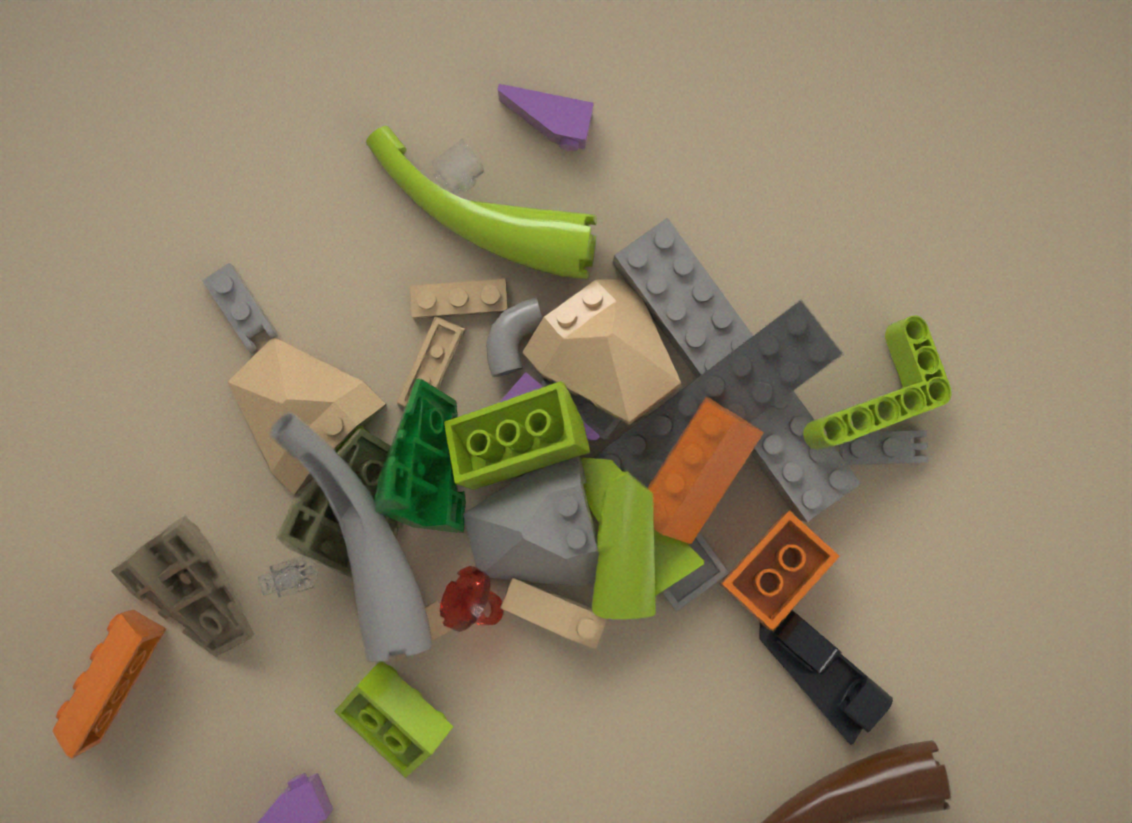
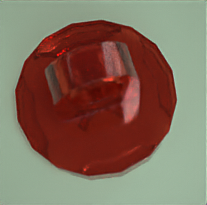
[439,566,504,632]

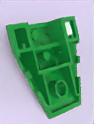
[375,379,466,533]

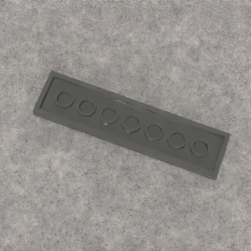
[593,300,843,488]

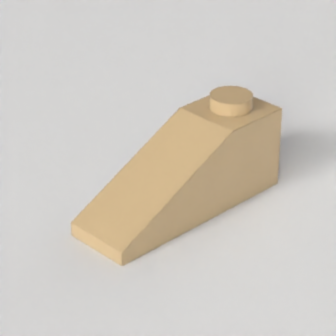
[500,577,607,649]

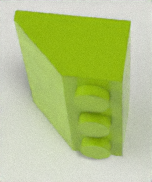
[334,661,454,778]

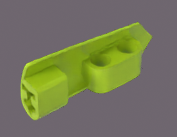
[581,458,705,596]
[592,471,656,619]

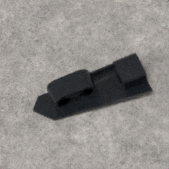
[759,610,893,745]

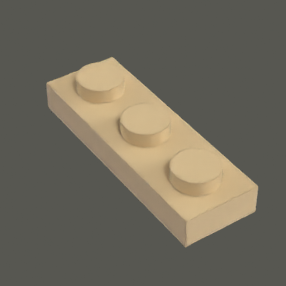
[410,279,508,319]

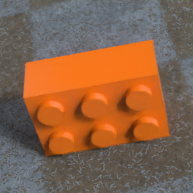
[719,511,840,631]

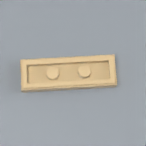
[396,316,465,408]

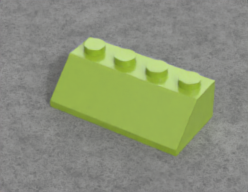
[444,381,590,490]

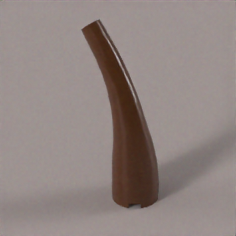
[762,740,951,823]

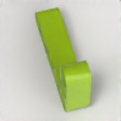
[803,315,952,450]

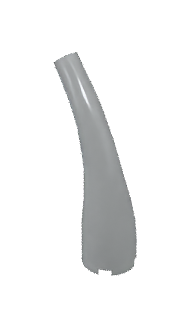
[270,412,432,662]

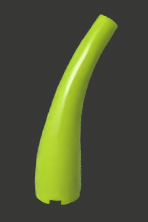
[366,126,597,280]

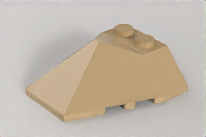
[522,279,681,425]
[228,337,387,495]

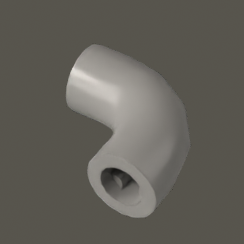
[486,298,543,377]

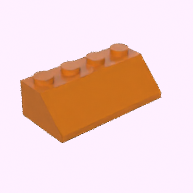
[647,396,764,544]
[52,609,167,759]

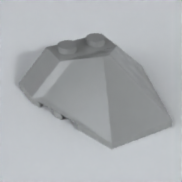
[463,456,599,586]

